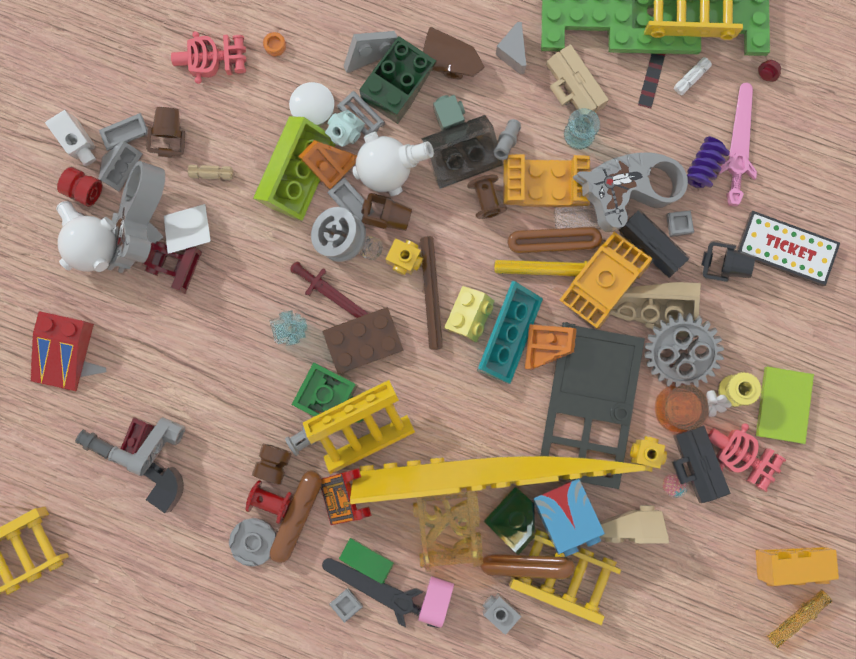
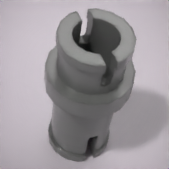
[75,429,115,459]

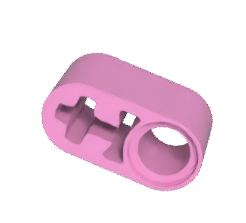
[418,576,454,628]

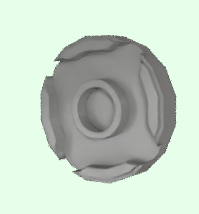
[229,518,276,567]

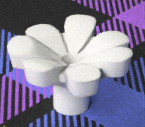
[700,390,732,417]

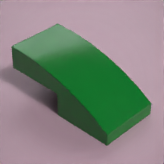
[339,538,395,584]

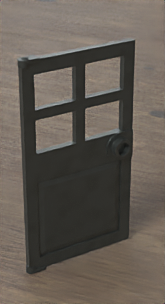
[540,322,645,489]

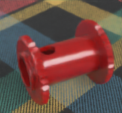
[245,480,292,524]

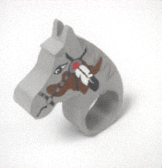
[573,152,688,232]
[107,161,165,273]

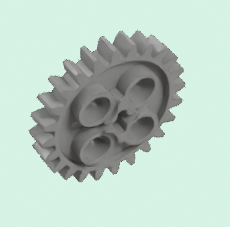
[645,313,724,389]

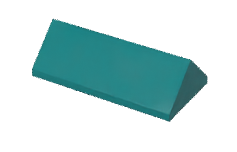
[477,281,543,384]

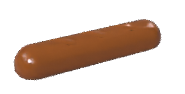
[507,227,602,253]
[270,471,322,563]
[480,554,575,579]

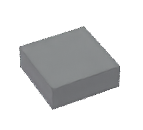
[666,210,694,237]
[329,588,363,623]

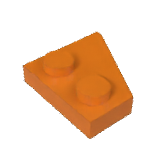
[298,140,357,190]
[525,325,577,370]

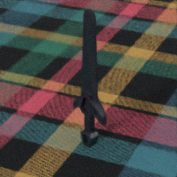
[322,558,439,628]

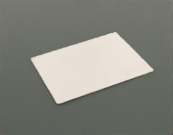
[164,204,211,254]

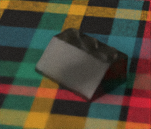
[421,115,503,189]

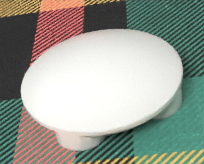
[289,82,334,127]

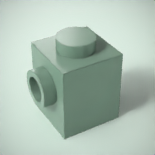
[433,95,465,135]

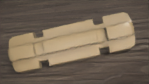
[188,165,233,180]

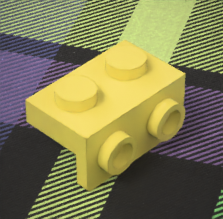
[444,286,494,342]

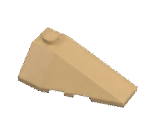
[609,282,701,338]

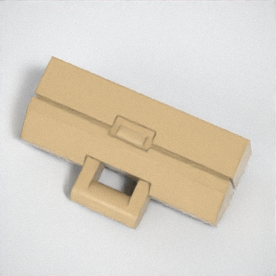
[546,44,609,119]

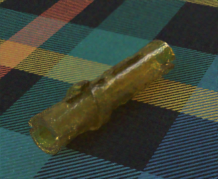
[766,589,833,649]

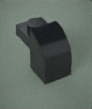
[144,461,184,513]

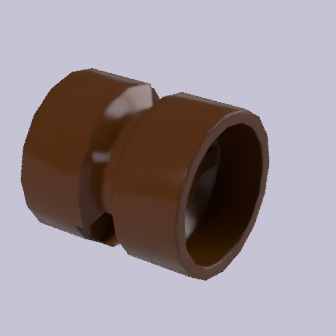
[252,443,292,485]

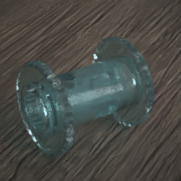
[564,108,600,150]

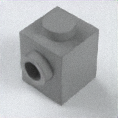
[483,593,521,635]

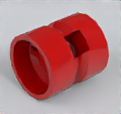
[57,166,103,207]

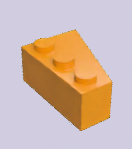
[755,547,839,586]

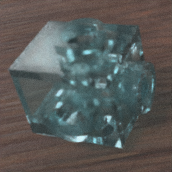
[269,310,307,346]

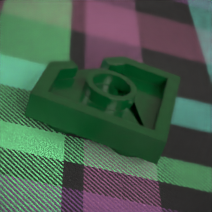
[483,487,535,555]

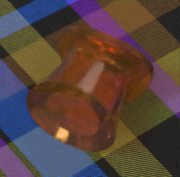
[655,385,709,432]

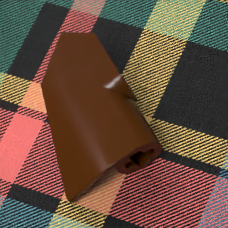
[423,27,484,80]

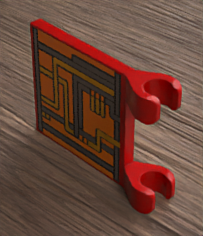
[321,468,372,525]

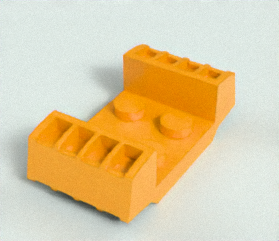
[503,154,591,207]
[559,231,652,329]

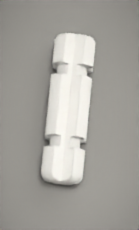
[674,57,712,95]

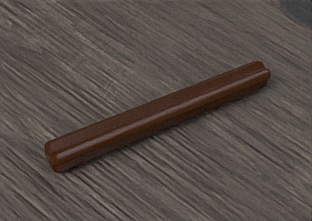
[420,236,443,350]

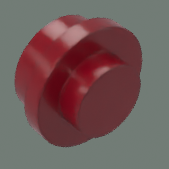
[758,60,781,82]

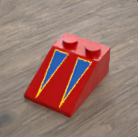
[30,311,94,391]

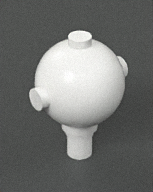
[353,132,434,196]
[56,201,116,272]

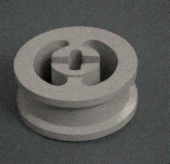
[311,207,366,262]

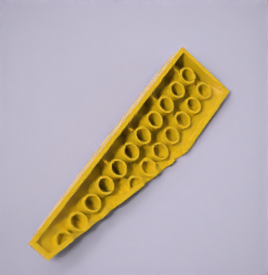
[350,456,645,504]

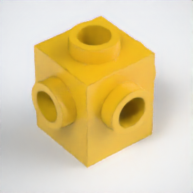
[385,238,423,275]
[630,436,667,472]

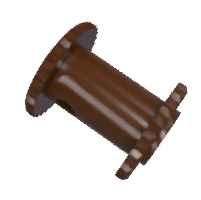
[467,174,507,219]

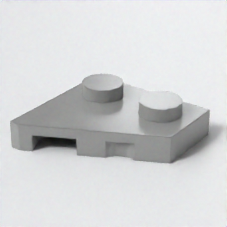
[344,31,397,73]

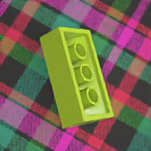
[253,116,336,221]

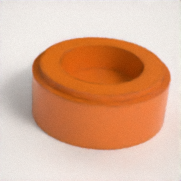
[263,32,286,57]

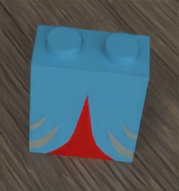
[533,479,605,557]

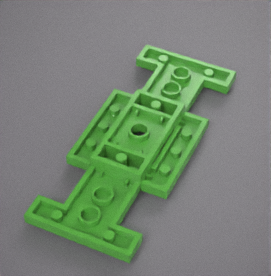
[541,0,770,56]

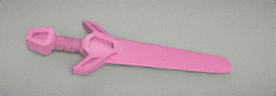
[718,83,757,207]

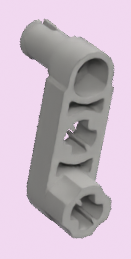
[108,417,185,476]

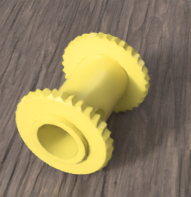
[718,372,762,407]

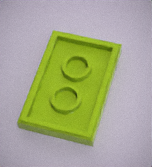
[756,366,814,444]

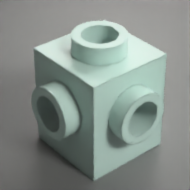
[325,110,365,147]

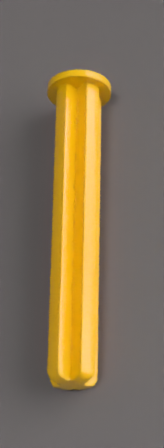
[494,260,587,276]

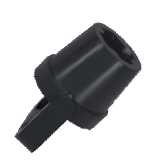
[701,241,755,282]

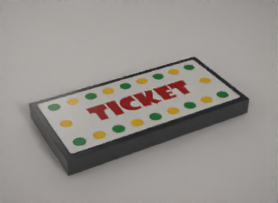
[737,211,840,287]

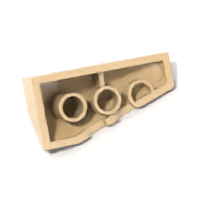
[600,505,669,544]

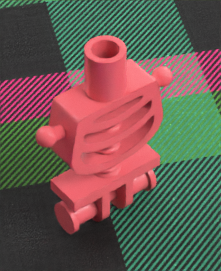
[171,31,247,84]
[708,423,786,492]

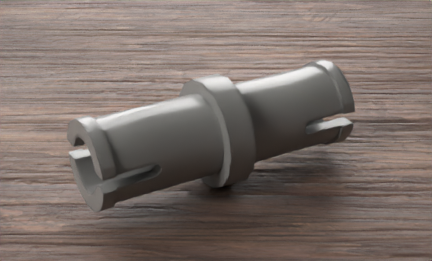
[494,119,521,160]

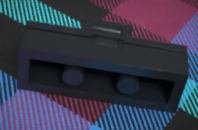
[619,209,690,278]
[672,425,731,503]

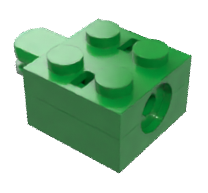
[291,362,364,423]

